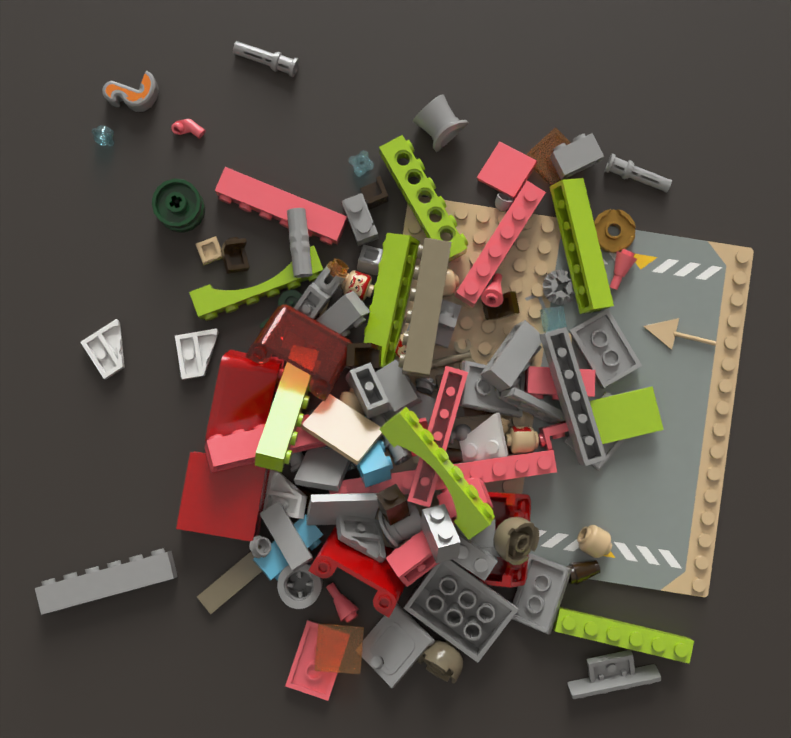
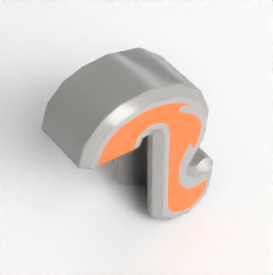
[102,71,159,112]

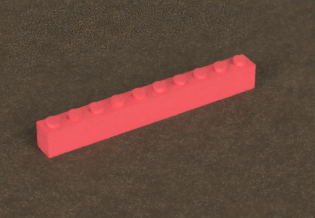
[329,450,557,495]

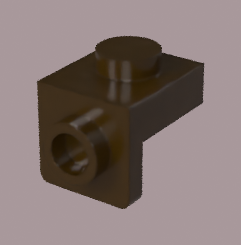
[221,237,250,274]
[482,291,520,320]

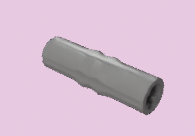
[287,208,312,278]

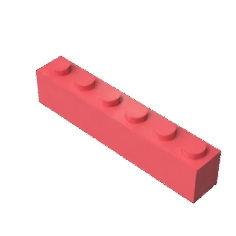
[215,167,348,245]
[455,181,546,308]
[407,366,468,507]
[204,414,327,473]

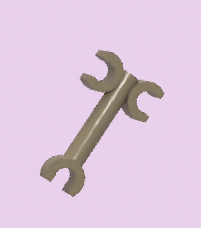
[431,339,476,370]

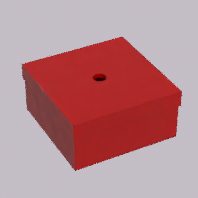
[176,451,270,541]

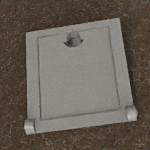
[356,603,435,688]

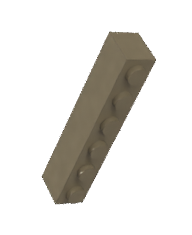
[398,238,452,379]

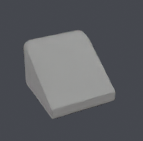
[357,244,383,275]

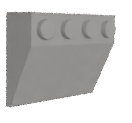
[404,560,519,662]

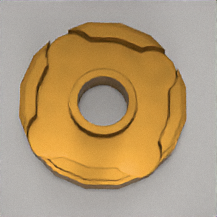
[594,209,636,253]

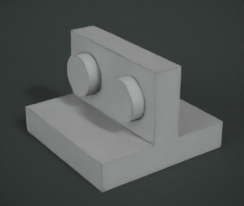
[407,299,462,348]

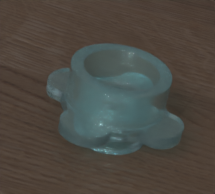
[91,126,114,146]
[349,150,374,176]

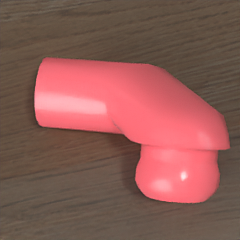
[171,119,205,139]

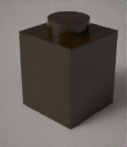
[376,484,410,526]

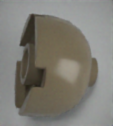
[493,517,539,565]
[417,640,463,684]

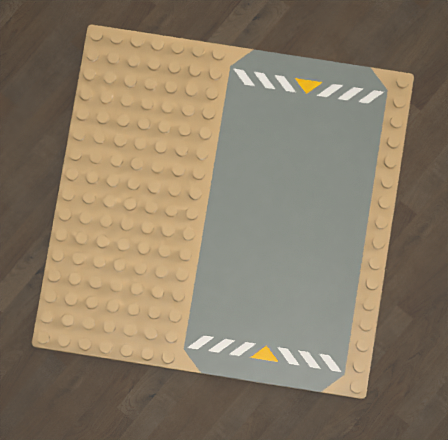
[375,196,754,597]

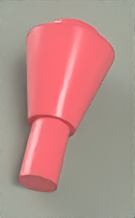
[609,249,637,290]
[481,273,503,307]
[326,583,359,623]

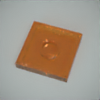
[526,127,571,186]
[315,624,364,674]

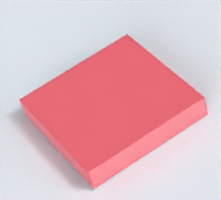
[477,141,537,200]

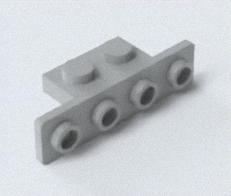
[567,650,661,699]

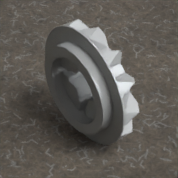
[543,269,575,305]

